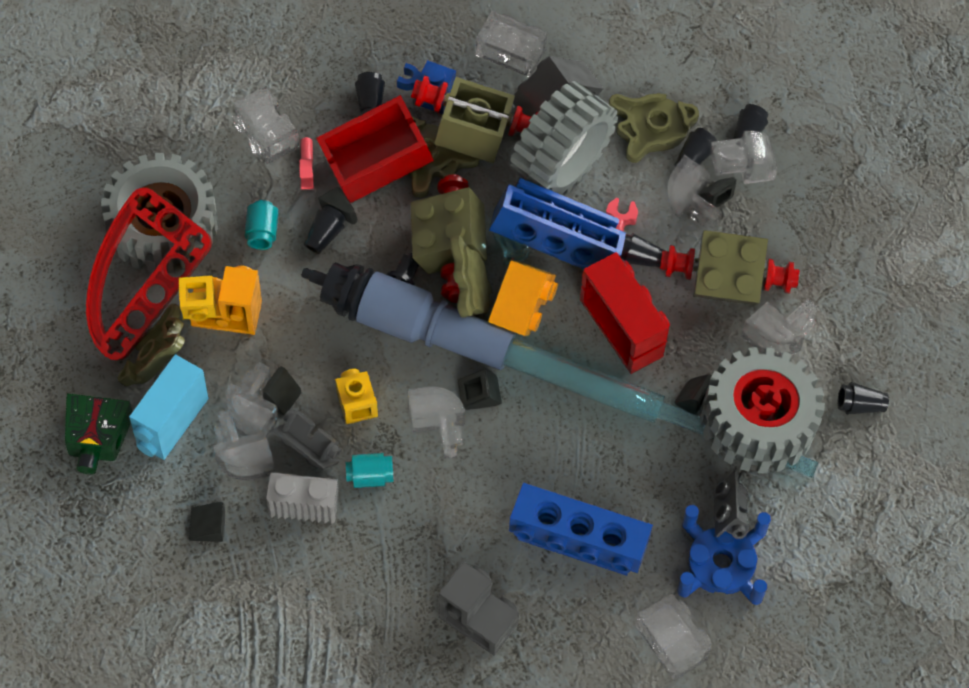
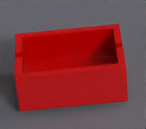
[316,95,434,203]
[580,252,670,374]

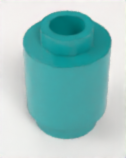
[244,200,279,250]
[345,453,394,488]

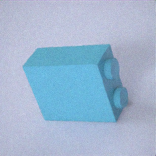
[129,354,209,460]

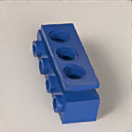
[489,178,626,269]
[509,483,653,576]

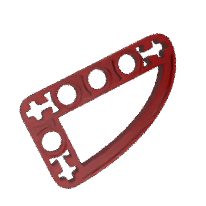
[86,188,212,361]

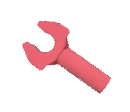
[300,137,314,190]
[606,198,638,232]

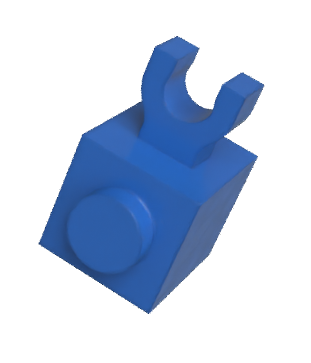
[397,60,456,114]

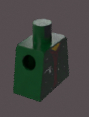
[65,393,133,475]

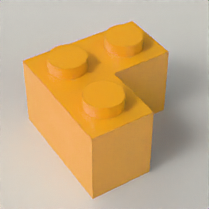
[488,261,558,336]
[190,266,262,335]

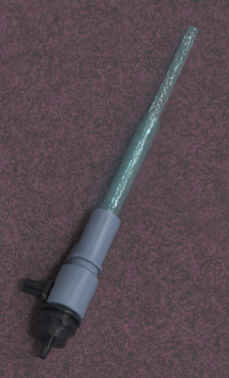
[301,253,818,478]

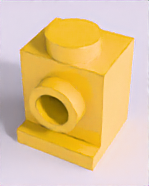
[179,276,216,321]
[335,369,378,425]

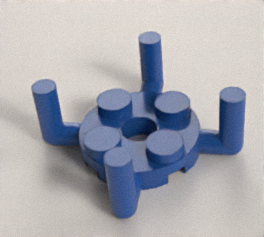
[677,505,771,605]

